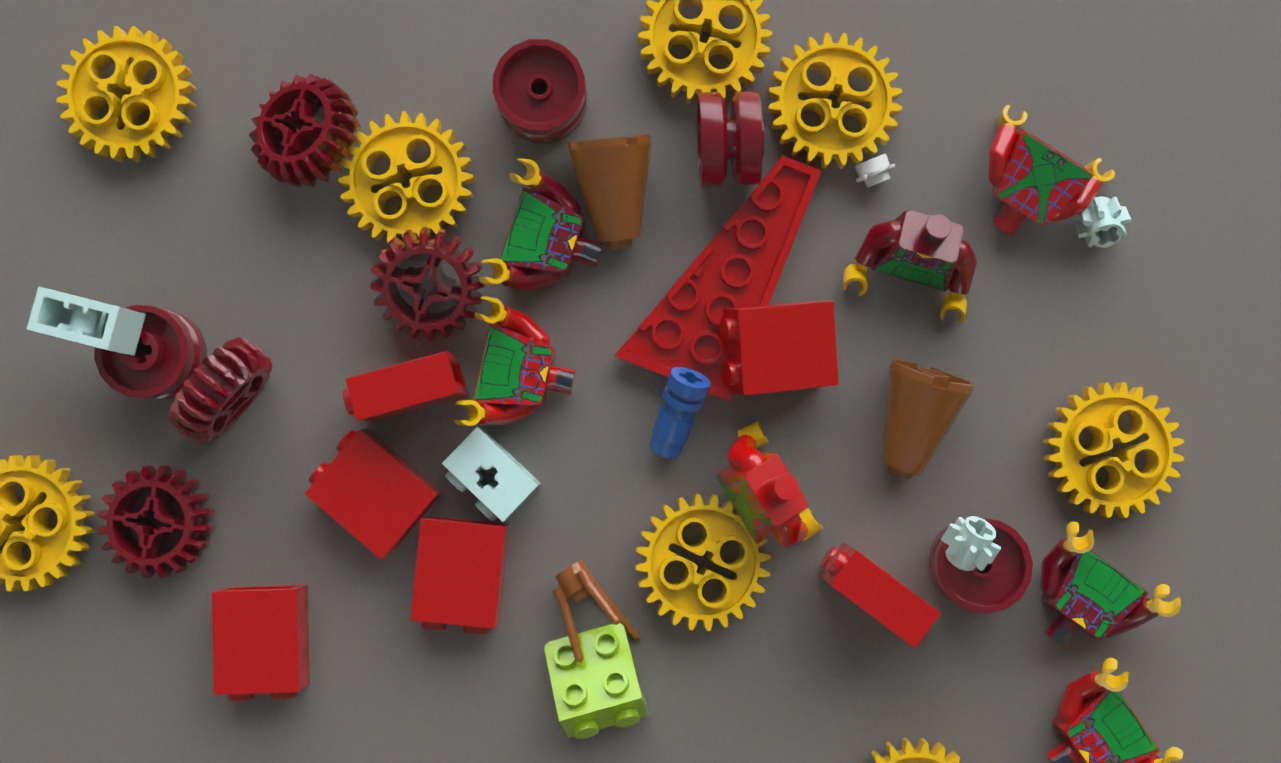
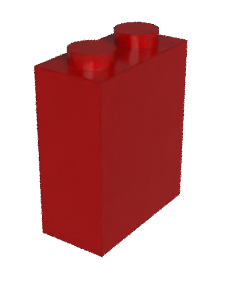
[720,300,839,395]
[342,351,469,422]
[304,429,443,560]
[410,516,509,634]
[818,543,941,649]
[212,584,310,701]

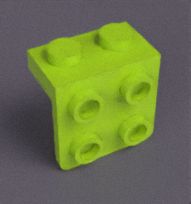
[544,623,649,739]

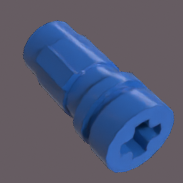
[649,367,711,459]

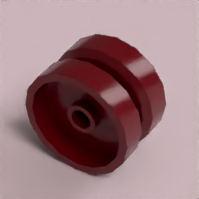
[493,39,587,143]
[697,91,764,187]
[94,305,207,399]
[929,518,1033,614]

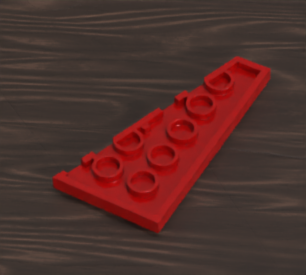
[614,156,821,402]

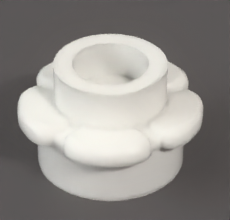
[855,154,895,188]

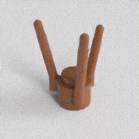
[552,560,640,662]

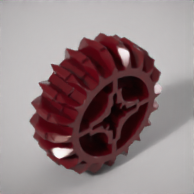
[249,73,361,188]
[370,227,485,341]
[169,337,272,444]
[96,465,215,578]

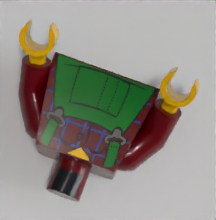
[479,158,604,291]
[843,210,977,324]
[1040,522,1181,648]

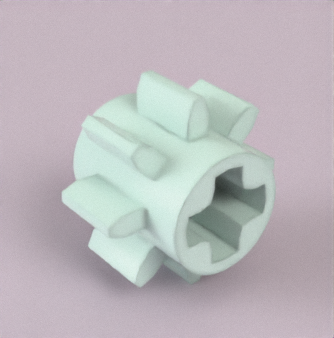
[1074,196,1131,248]
[941,516,1001,571]

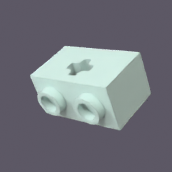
[27,286,146,356]
[442,427,541,522]

